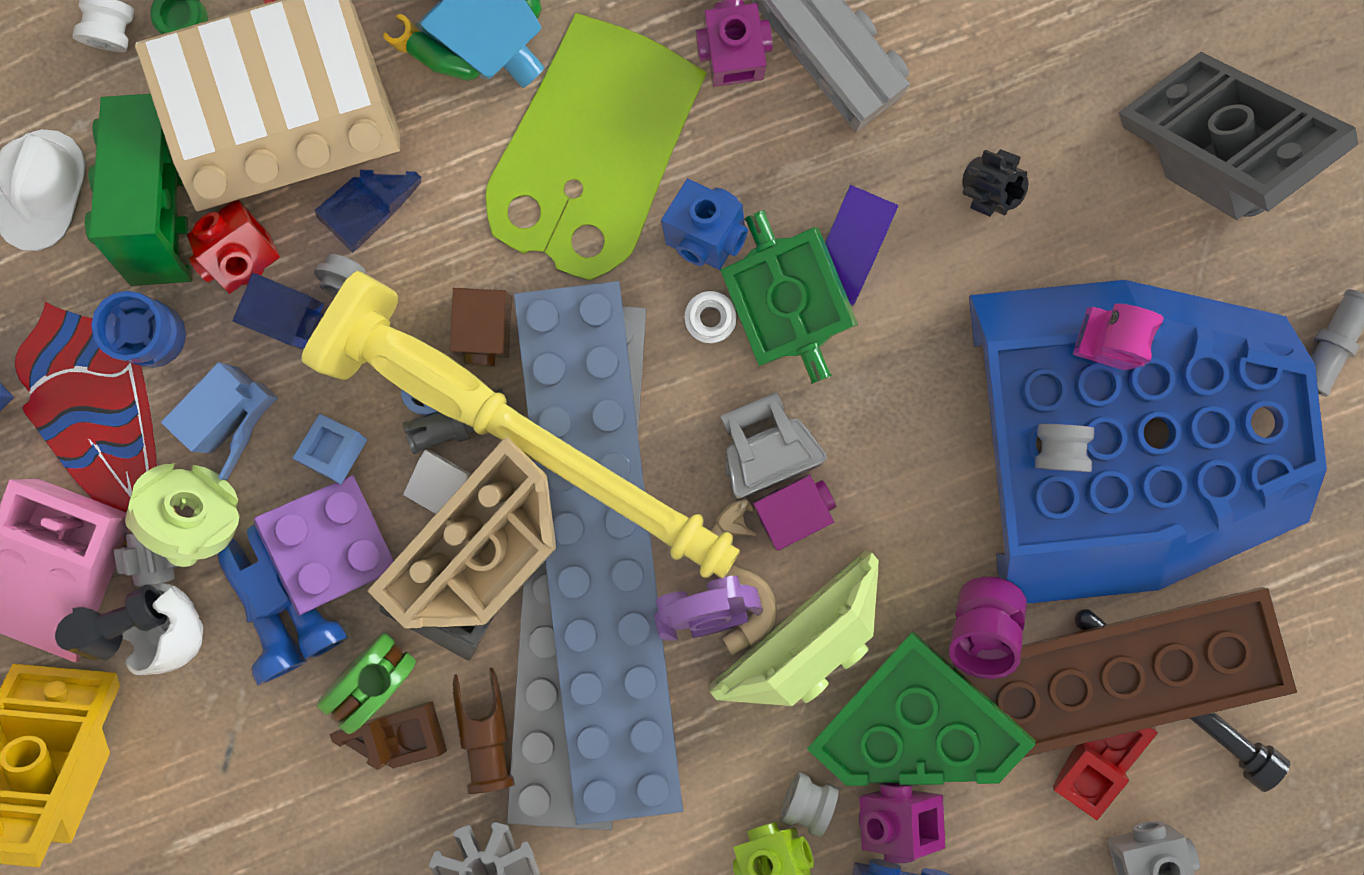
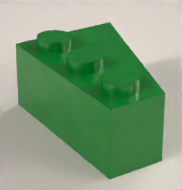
[84,93,192,286]

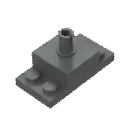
[1119,52,1358,220]

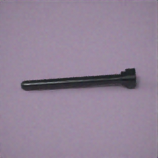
[1075,609,1290,792]

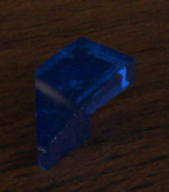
[315,169,422,253]

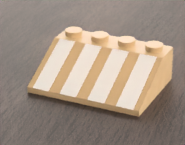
[135,0,400,212]

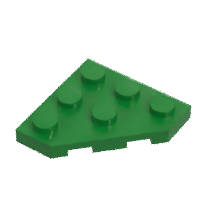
[807,631,1036,786]

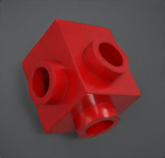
[186,199,280,294]

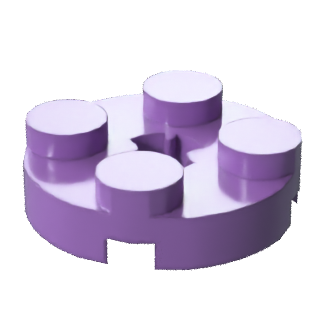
[654,576,763,641]

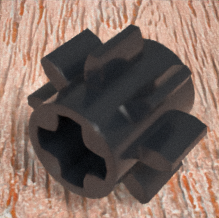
[962,149,1029,217]

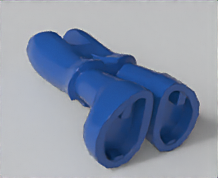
[217,524,348,686]

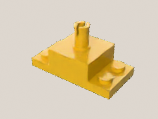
[0,664,120,868]

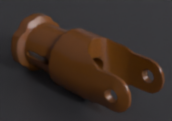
[453,668,515,794]

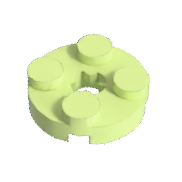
[125,463,240,567]

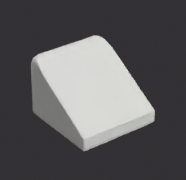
[403,450,472,514]

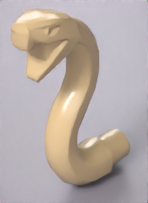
[711,498,777,656]

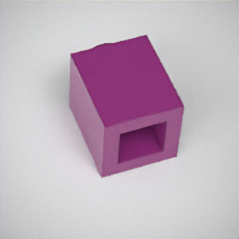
[751,475,837,551]

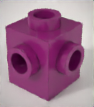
[695,0,773,87]
[859,783,946,863]

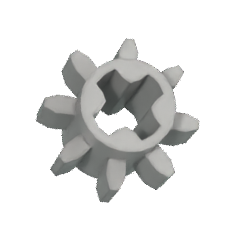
[114,531,178,586]

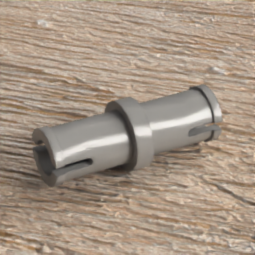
[1311,289,1364,397]

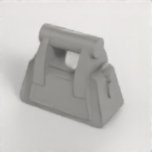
[720,392,827,500]

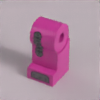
[1073,303,1164,371]

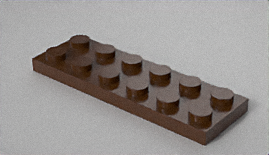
[952,587,1297,757]

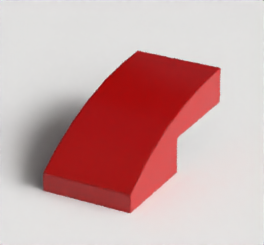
[1053,727,1158,821]

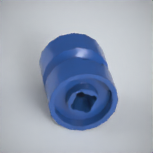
[91,291,186,368]

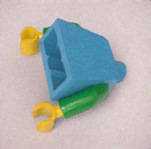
[383,0,545,88]

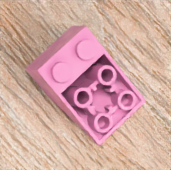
[0,479,129,663]

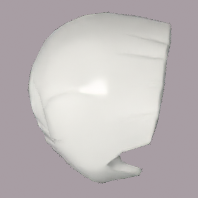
[123,583,203,675]

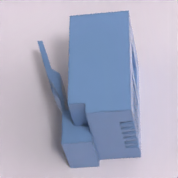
[161,362,278,480]

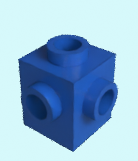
[661,178,748,270]

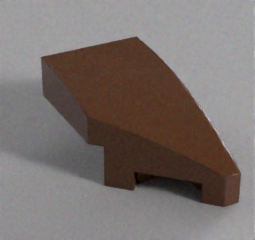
[330,701,447,770]

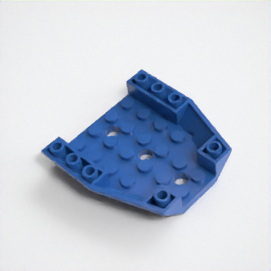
[969,280,1327,604]

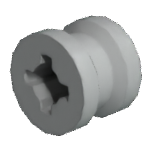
[1035,424,1094,472]
[780,772,839,838]

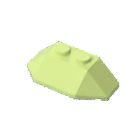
[709,550,879,706]

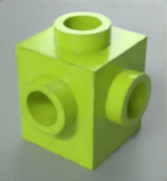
[733,822,814,875]

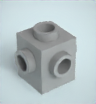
[1107,821,1200,875]

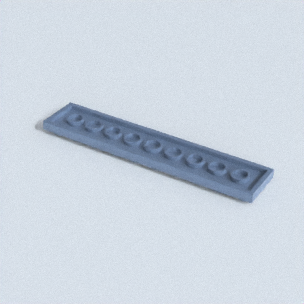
[514,281,683,825]

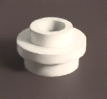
[685,291,737,344]

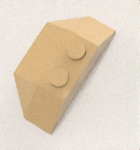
[368,437,556,629]

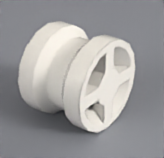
[73,0,134,53]

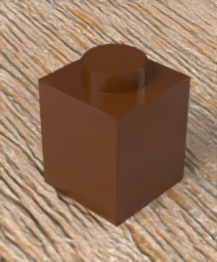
[450,288,512,367]

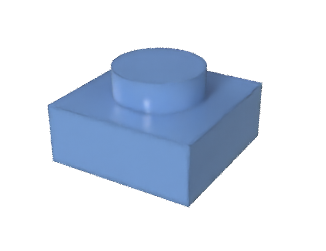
[292,413,368,484]

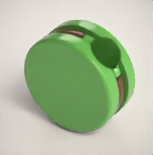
[316,632,416,734]

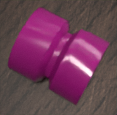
[949,576,1027,679]

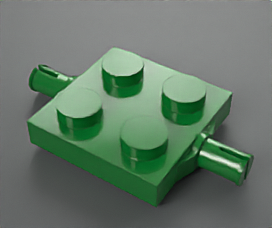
[720,210,858,384]

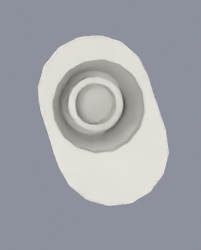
[0,129,86,251]

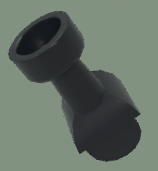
[55,585,168,661]

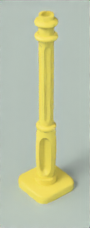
[302,271,740,579]

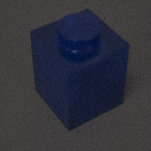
[232,273,324,350]

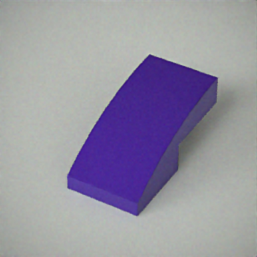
[825,185,899,307]

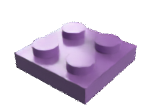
[253,475,394,616]

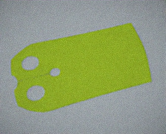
[486,13,707,280]

